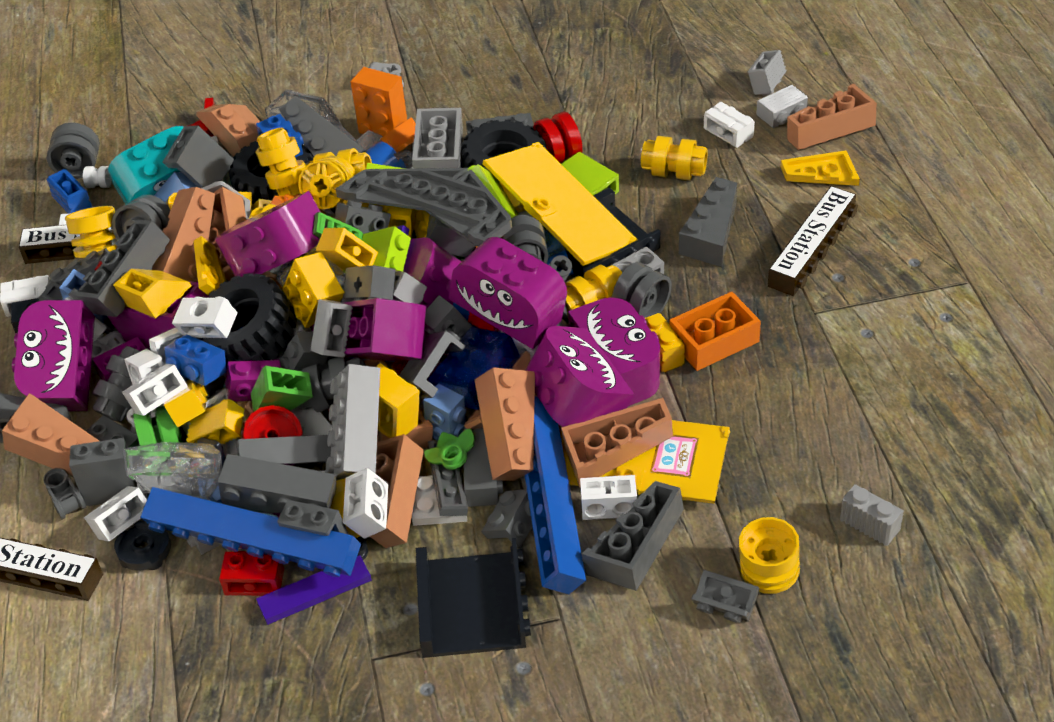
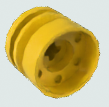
[298,156,356,210]
[65,206,118,258]
[739,517,800,594]

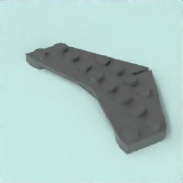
[336,168,512,247]

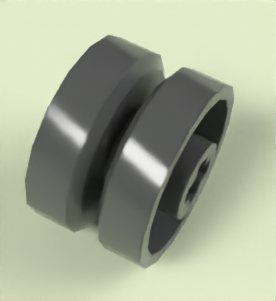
[46,122,100,179]
[112,195,170,240]
[612,261,672,318]

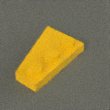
[780,150,860,186]
[193,236,227,295]

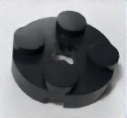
[114,520,171,571]

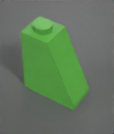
[251,366,313,412]

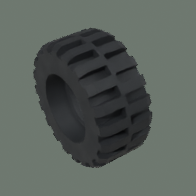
[461,120,547,182]
[229,141,313,205]
[197,273,297,370]

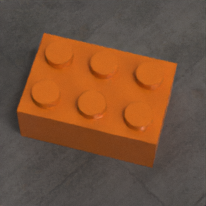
[350,67,407,139]
[669,291,761,371]

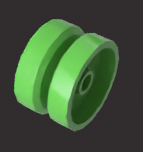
[133,406,184,466]

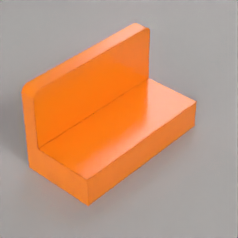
[380,117,416,156]

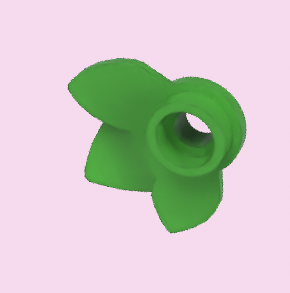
[424,429,475,470]

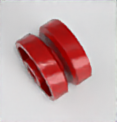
[533,111,583,164]
[242,405,303,439]

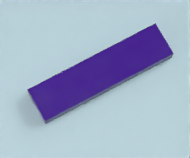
[256,555,372,625]

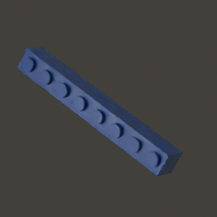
[525,396,586,594]
[140,487,361,577]

